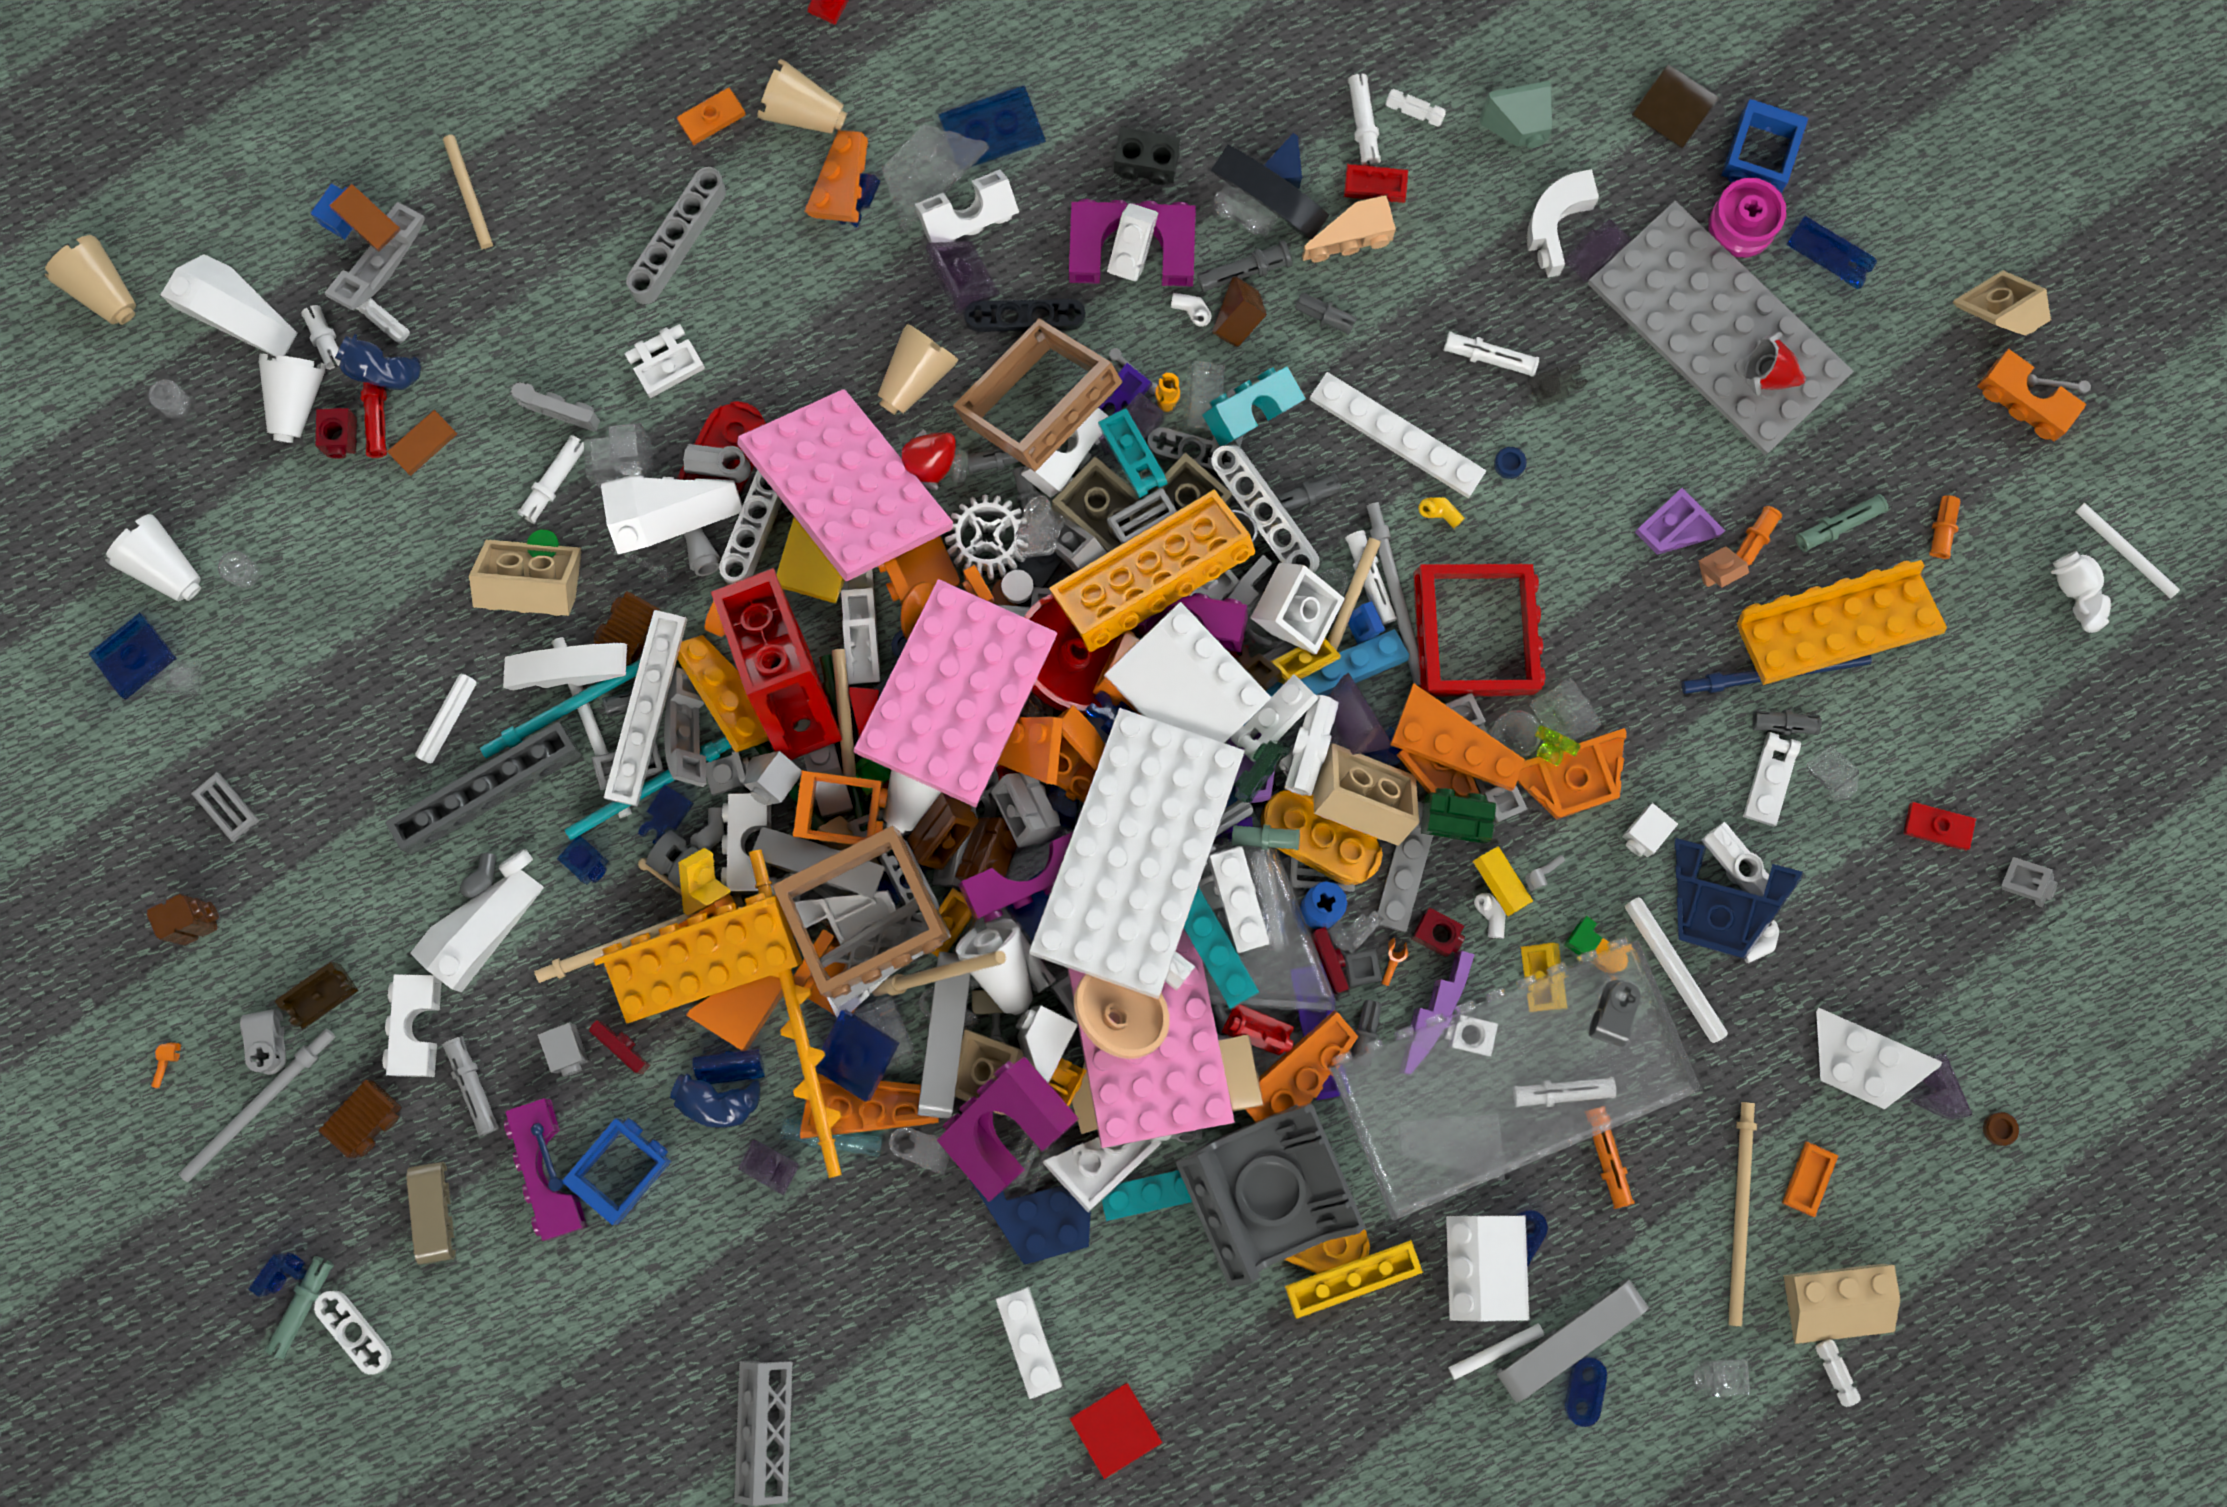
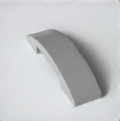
[325,202,425,310]
[664,667,706,787]
[1445,693,1527,823]

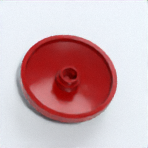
[1023,594,1123,715]

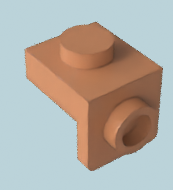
[1699,546,1749,587]

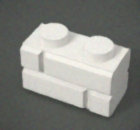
[1107,204,1158,281]

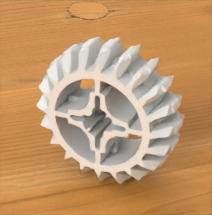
[945,494,1031,581]

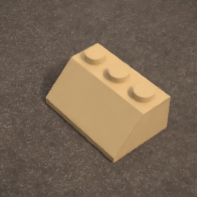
[469,539,581,616]
[1313,743,1419,846]
[1783,1264,1900,1344]

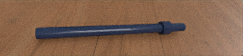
[1681,654,1872,694]

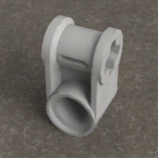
[240,1008,286,1075]

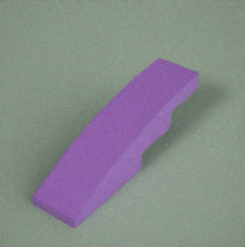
[1399,951,1475,1074]

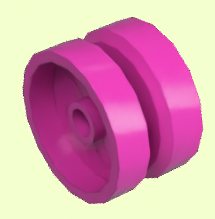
[1708,178,1786,258]

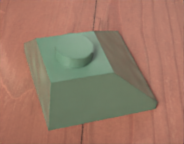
[1479,81,1552,148]

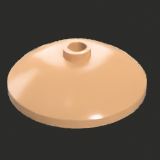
[1074,974,1170,1059]

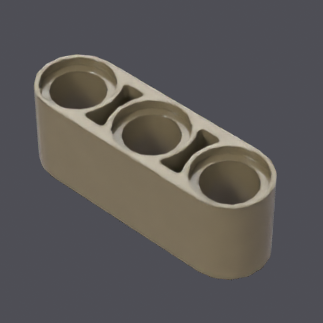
[407,1162,456,1265]

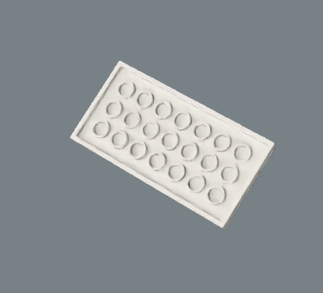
[1030,708,1245,999]

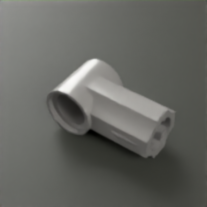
[683,444,751,483]

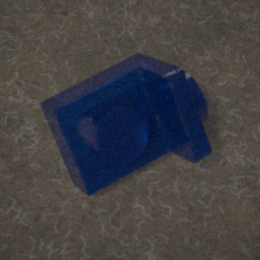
[557,835,609,885]
[248,1252,307,1297]

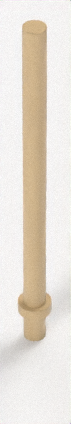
[535,894,744,983]
[1728,1102,1757,1327]

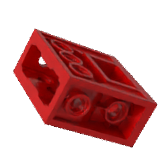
[711,568,843,760]

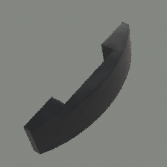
[1210,144,1329,240]

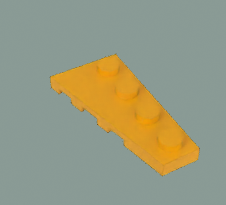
[677,635,770,753]

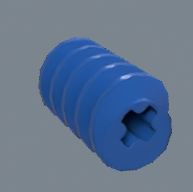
[1300,881,1347,929]

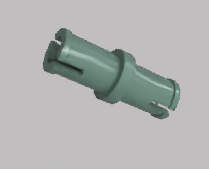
[1232,824,1300,851]

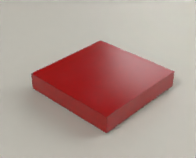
[1069,1382,1162,1479]

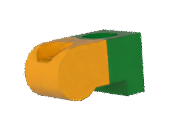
[1564,916,1629,974]

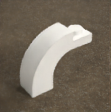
[1527,169,1599,278]

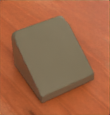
[972,990,1004,1014]

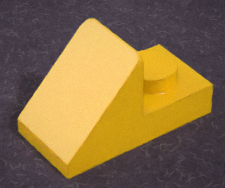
[678,847,731,916]

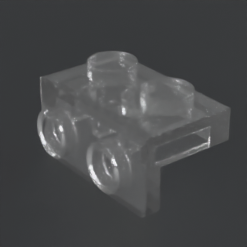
[1213,183,1279,237]

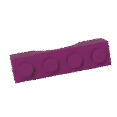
[1130,593,1248,652]
[958,832,1073,923]
[504,1098,588,1241]

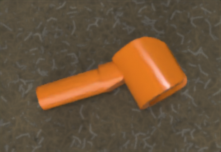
[1381,938,1408,986]
[151,1043,181,1088]

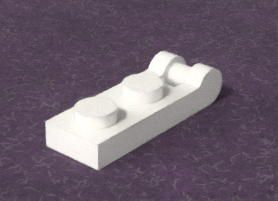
[1231,674,1319,762]
[1743,732,1801,827]

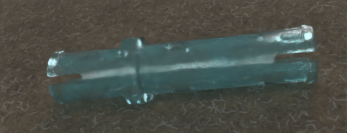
[780,1118,883,1158]

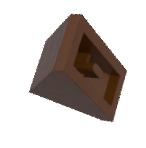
[1212,276,1267,347]

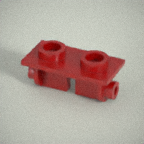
[1221,1004,1294,1056]

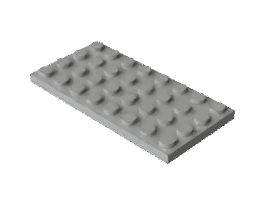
[1587,201,1854,456]

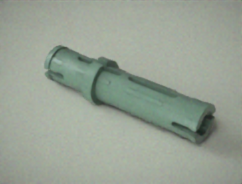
[1795,494,1889,552]
[264,1256,334,1359]

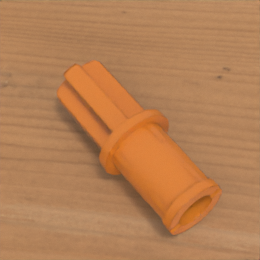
[1929,495,1960,559]
[1736,506,1782,566]

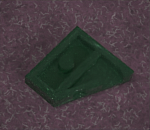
[1234,740,1292,803]

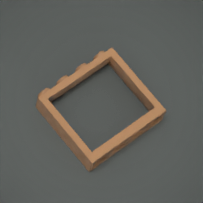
[953,319,1123,472]
[772,825,949,999]

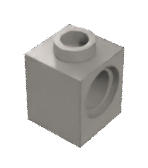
[538,1023,589,1077]

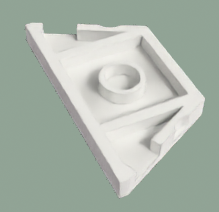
[1816,1007,1942,1110]

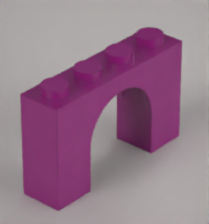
[1069,199,1196,287]
[936,1056,1079,1202]

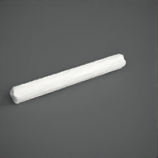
[1625,897,1728,1043]

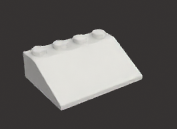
[1104,602,1272,743]

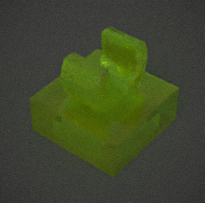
[1534,725,1581,766]

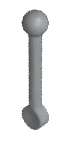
[1109,348,1158,395]
[2027,374,2091,393]

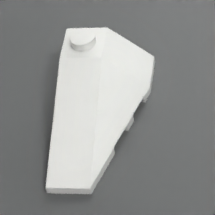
[161,254,298,357]
[601,475,743,554]
[410,870,544,992]

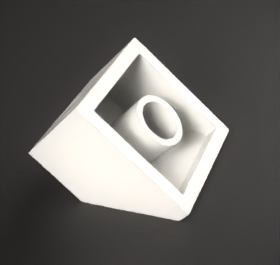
[1251,563,1345,654]

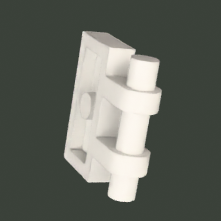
[624,324,705,398]

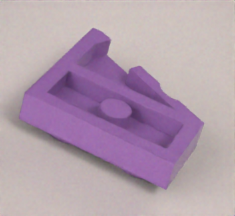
[1635,488,1725,555]

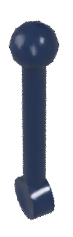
[531,1123,563,1191]

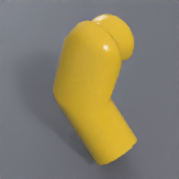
[1418,497,1465,529]

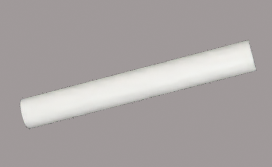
[1448,1324,1545,1380]

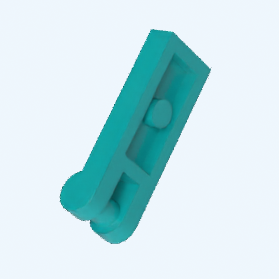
[1098,408,1168,498]

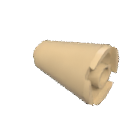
[757,59,847,134]
[45,235,136,325]
[878,324,959,415]

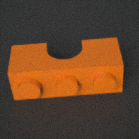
[1977,349,2087,442]

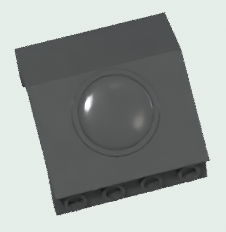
[1176,1103,1366,1288]

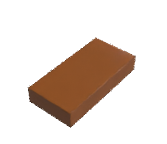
[329,184,401,252]
[387,410,457,476]

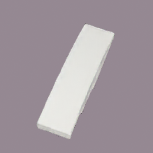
[841,569,880,685]
[503,643,627,690]

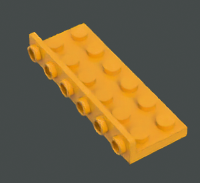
[1049,489,1255,652]
[1737,560,1947,685]
[593,892,803,1024]

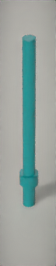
[480,659,641,759]
[564,736,732,840]

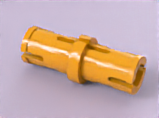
[1155,373,1180,412]

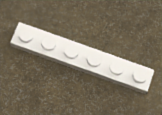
[1310,372,1487,499]
[604,610,687,807]

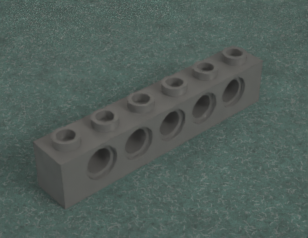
[385,721,583,855]

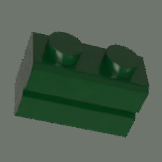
[1420,788,1496,844]

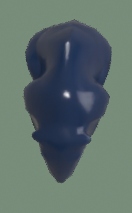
[335,334,421,390]
[670,1074,760,1128]

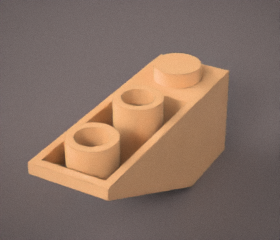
[1302,195,1396,262]

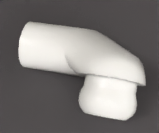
[1474,893,1506,939]
[1744,920,1779,963]

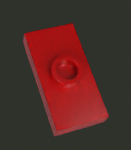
[1344,164,1408,203]
[1903,802,1976,851]

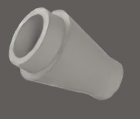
[684,528,720,576]

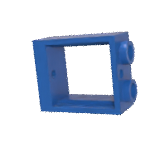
[1721,99,1808,192]
[562,1118,672,1225]

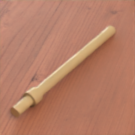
[872,951,1006,996]

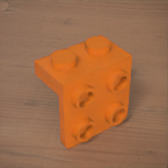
[878,536,960,605]

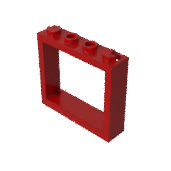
[1413,564,1545,697]

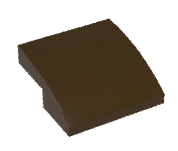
[1632,64,1719,149]

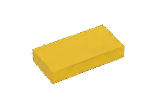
[1473,846,1533,916]

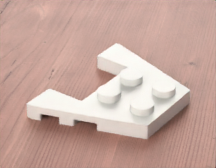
[794,890,902,1022]

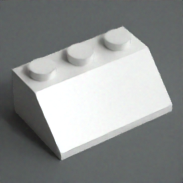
[1015,1006,1078,1082]
[1446,1216,1529,1321]

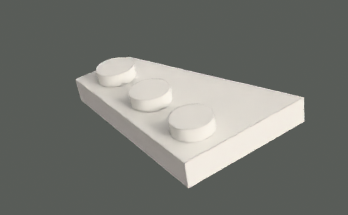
[1043,1137,1162,1212]

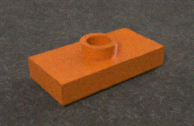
[676,87,746,146]

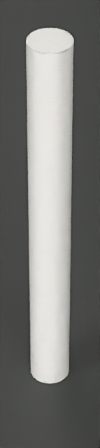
[2075,502,2180,599]

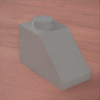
[1041,516,1107,572]
[803,743,854,818]
[744,751,802,805]

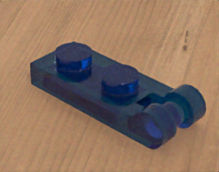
[1786,216,1877,289]

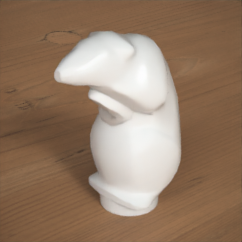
[2051,551,2111,633]

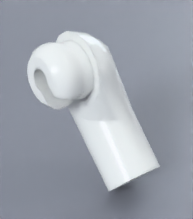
[1171,293,1211,327]

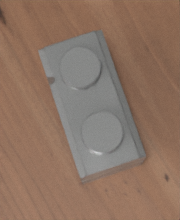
[991,773,1061,847]

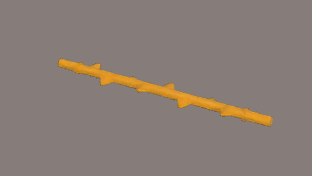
[749,849,842,1178]

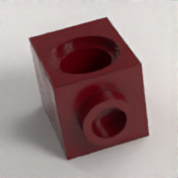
[315,408,357,459]
[1411,907,1465,958]

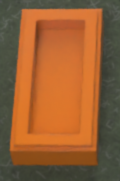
[1782,1142,1839,1217]

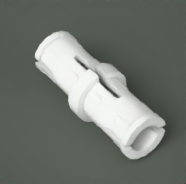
[301,305,340,370]

